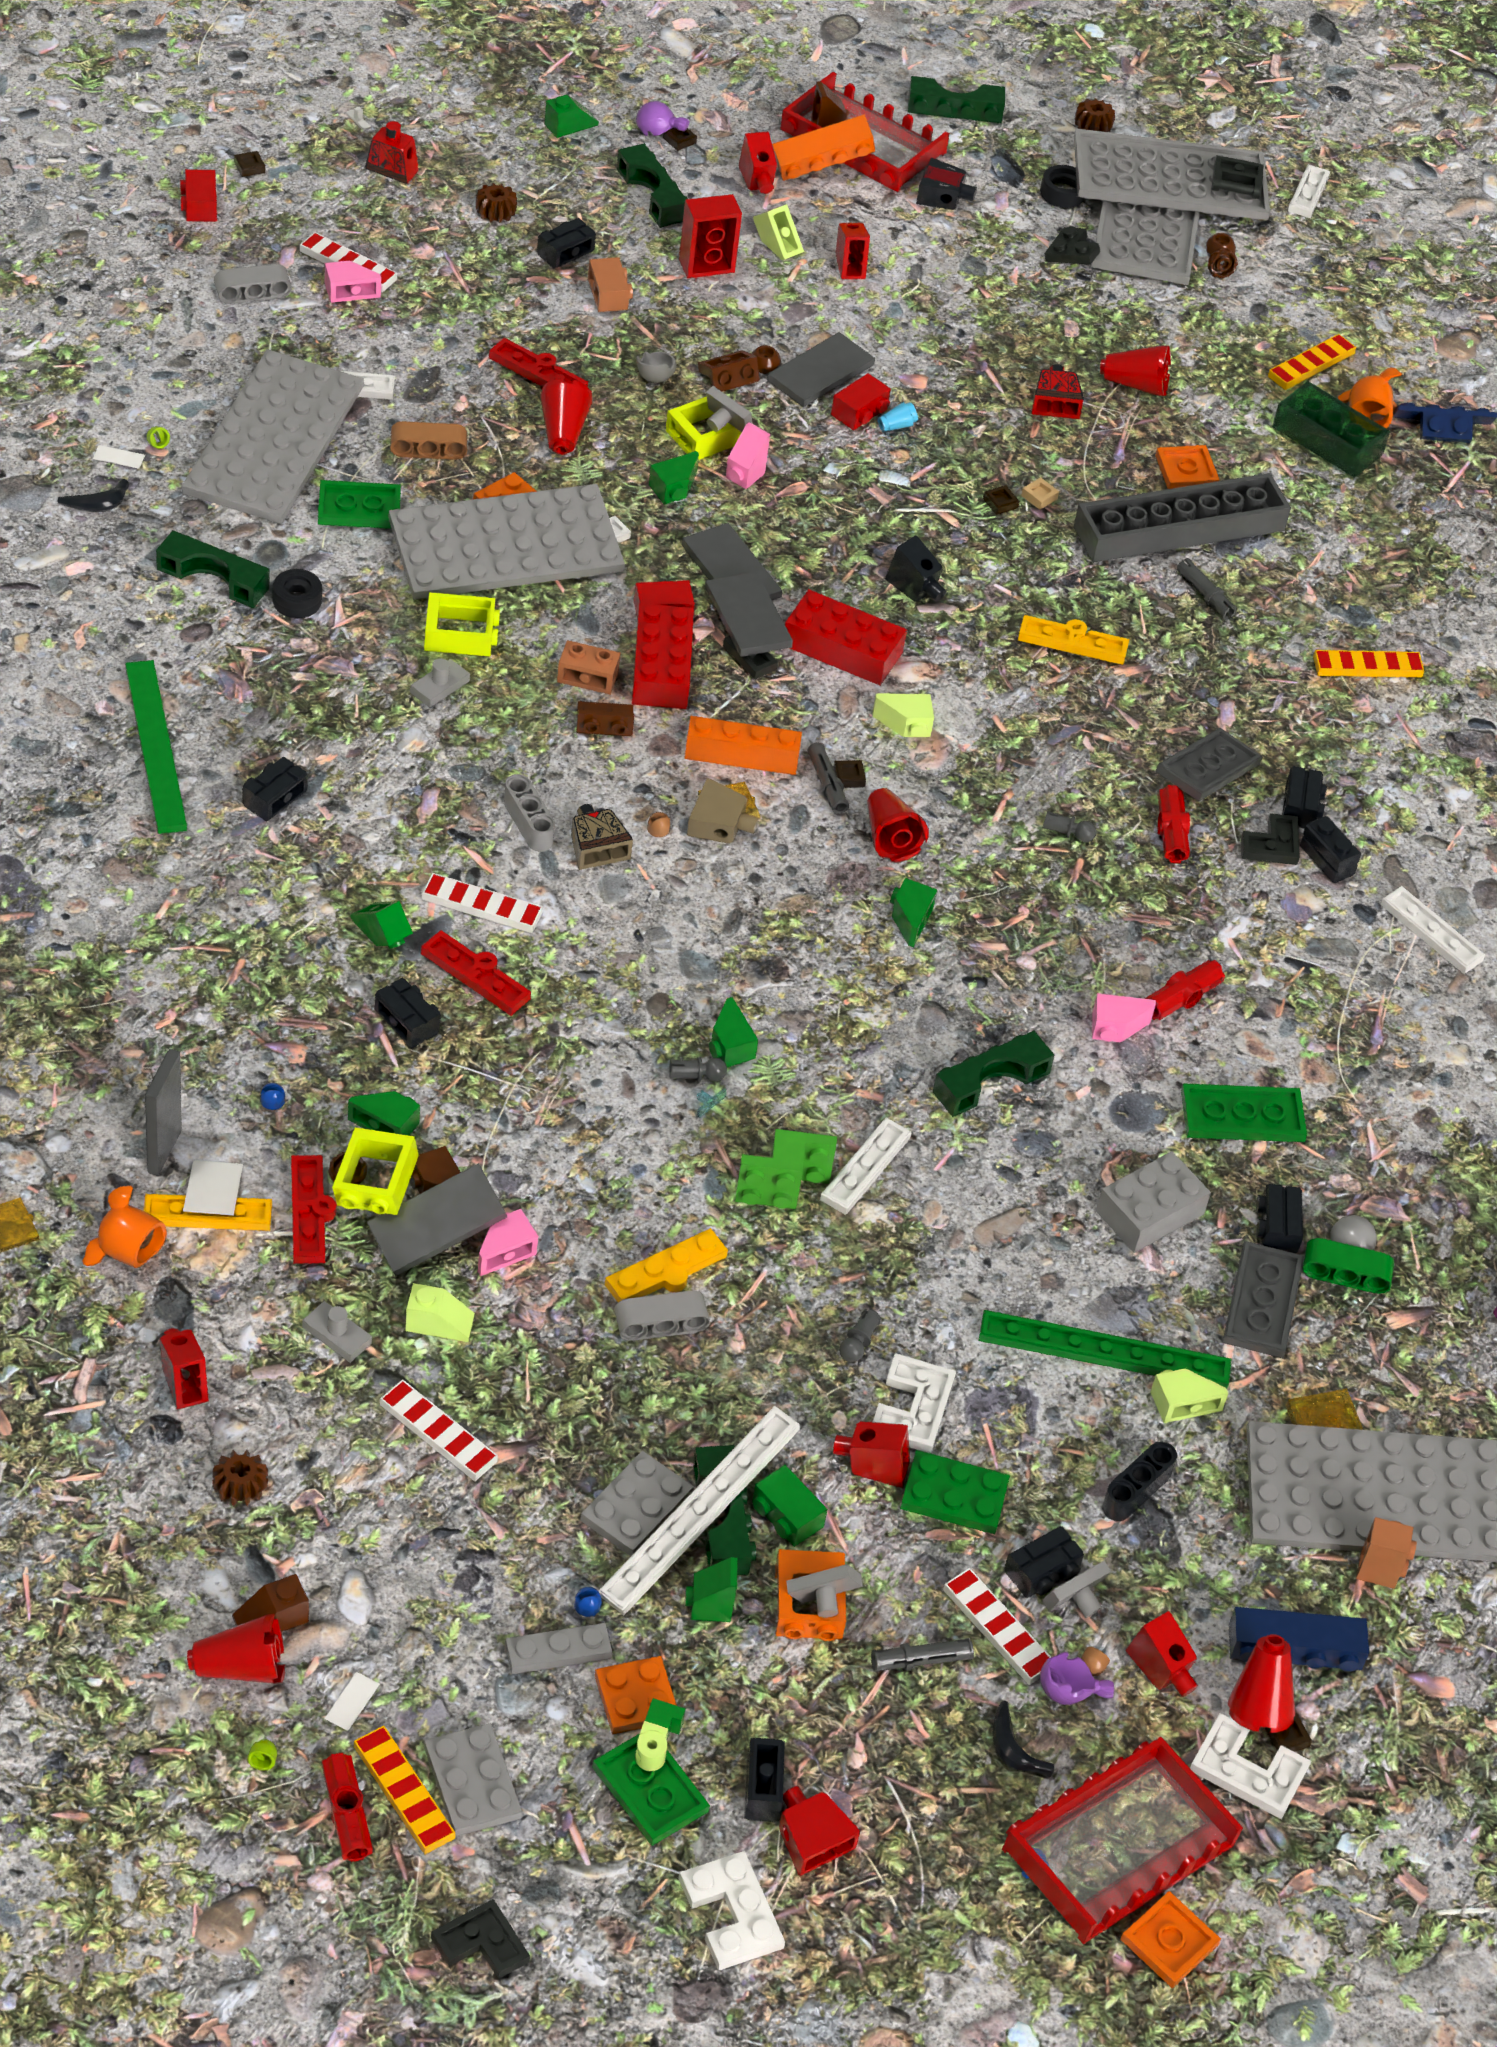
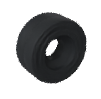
[272,569,322,618]

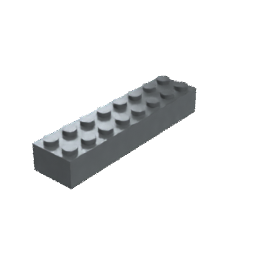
[1074,473,1291,563]

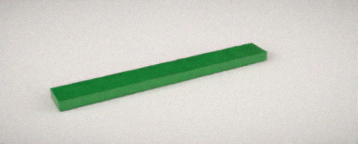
[125,660,187,834]
[978,1310,1232,1389]

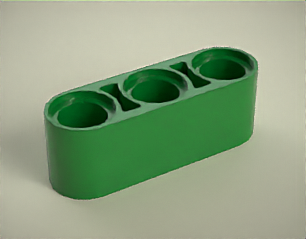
[1303,1238,1394,1294]

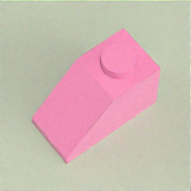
[324,261,381,303]
[725,422,770,489]
[1092,993,1156,1042]
[478,1209,538,1276]

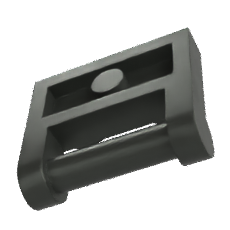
[1211,155,1264,200]

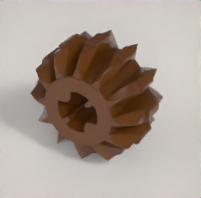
[1074,98,1115,132]
[475,183,517,223]
[212,1449,268,1507]

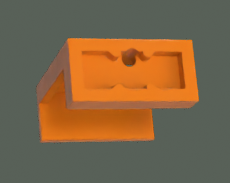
[775,1549,846,1641]

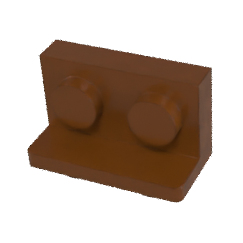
[698,350,760,392]
[576,701,634,737]

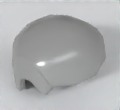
[636,351,677,383]
[1330,1215,1377,1250]

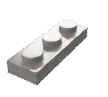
[505,1623,612,1674]

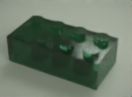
[1272,381,1390,478]

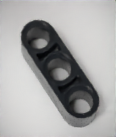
[1102,1441,1177,1521]

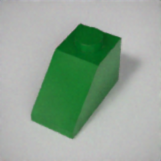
[544,95,599,138]
[648,451,699,505]
[890,878,938,948]
[350,901,413,949]
[709,997,758,1068]
[348,1091,420,1136]
[685,1557,737,1622]

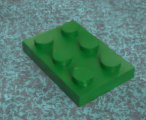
[318,480,401,529]
[900,1450,1010,1535]
[592,1733,710,1846]

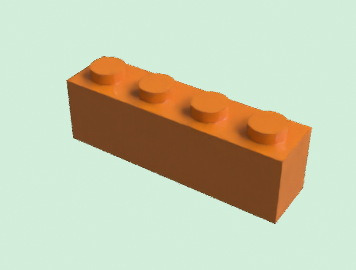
[772,114,875,181]
[685,716,802,775]

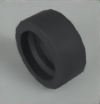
[1040,165,1085,208]

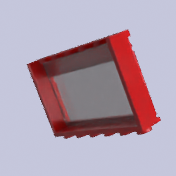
[780,72,950,192]
[1002,1737,1243,1944]

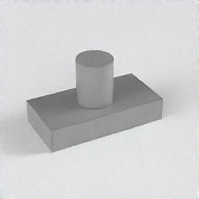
[706,386,753,432]
[410,658,470,708]
[302,1301,372,1363]
[1042,1561,1112,1618]
[786,1564,863,1618]

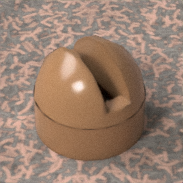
[647,812,671,837]
[1081,1647,1110,1677]

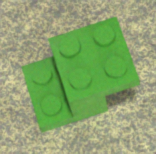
[735,1129,837,1209]

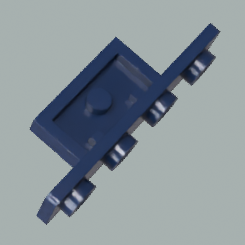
[1393,403,1497,443]

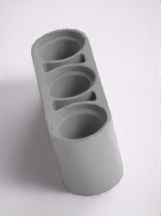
[214,264,292,304]
[504,774,555,852]
[614,1291,710,1341]

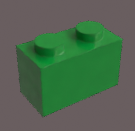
[752,1465,828,1547]

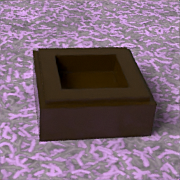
[663,128,697,151]
[234,151,265,177]
[983,485,1020,515]
[833,760,866,788]
[1265,1713,1312,1752]

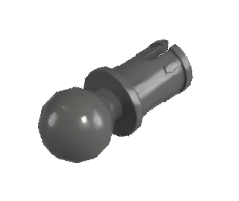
[1042,811,1097,843]
[669,1057,727,1082]
[839,1309,881,1362]

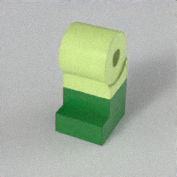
[635,1698,686,1771]

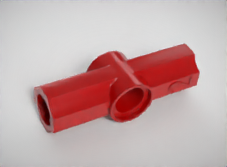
[1157,785,1190,863]
[1145,960,1225,1020]
[321,1752,373,1862]

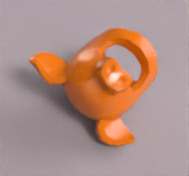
[1338,367,1402,431]
[82,1185,167,1268]

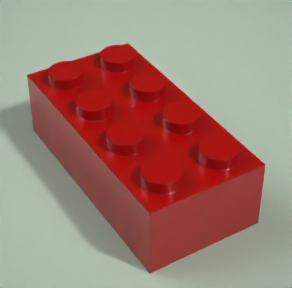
[785,589,907,686]
[632,603,694,709]

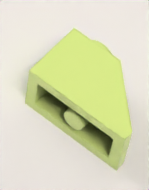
[753,204,804,260]
[872,693,934,737]
[405,1283,475,1342]
[1150,1368,1228,1423]

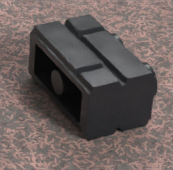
[537,217,596,269]
[242,757,308,822]
[1282,766,1327,829]
[1299,816,1362,883]
[374,977,441,1048]
[1256,1184,1303,1254]
[1004,1526,1084,1598]
[744,1738,785,1822]

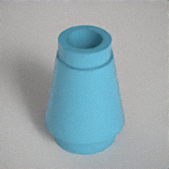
[877,402,918,432]

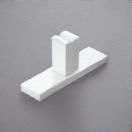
[346,106,371,131]

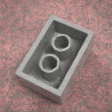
[1096,1151,1211,1253]

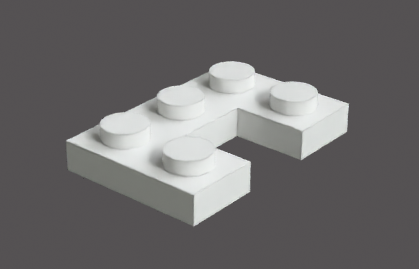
[873,1353,956,1454]
[1190,1713,1312,1819]
[678,1851,785,1971]

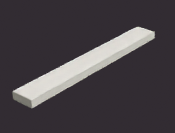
[599,1406,800,1615]

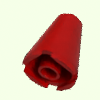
[1100,345,1171,396]
[540,379,592,455]
[867,788,929,862]
[187,1614,285,1684]
[1228,1634,1295,1733]

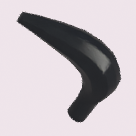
[57,479,130,512]
[992,1701,1054,1777]

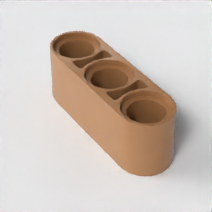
[390,421,467,460]

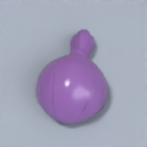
[636,101,689,136]
[1040,1652,1114,1705]

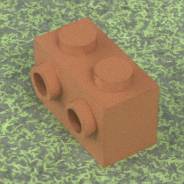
[588,257,633,312]
[557,640,621,695]
[1356,1517,1417,1589]

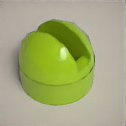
[146,426,170,449]
[247,1739,277,1771]

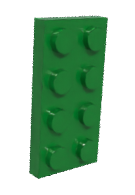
[1181,1083,1307,1142]

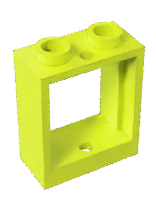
[666,396,742,460]
[424,592,500,656]
[332,1127,419,1215]

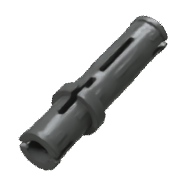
[1177,558,1237,620]
[807,742,849,814]
[871,1638,974,1672]

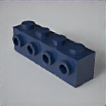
[1229,1607,1369,1671]

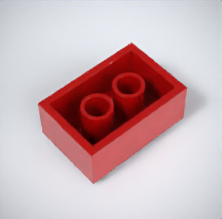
[679,194,742,278]

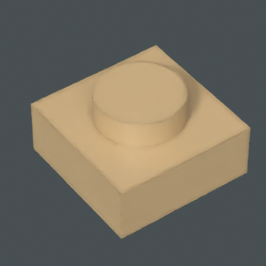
[1021,477,1059,510]

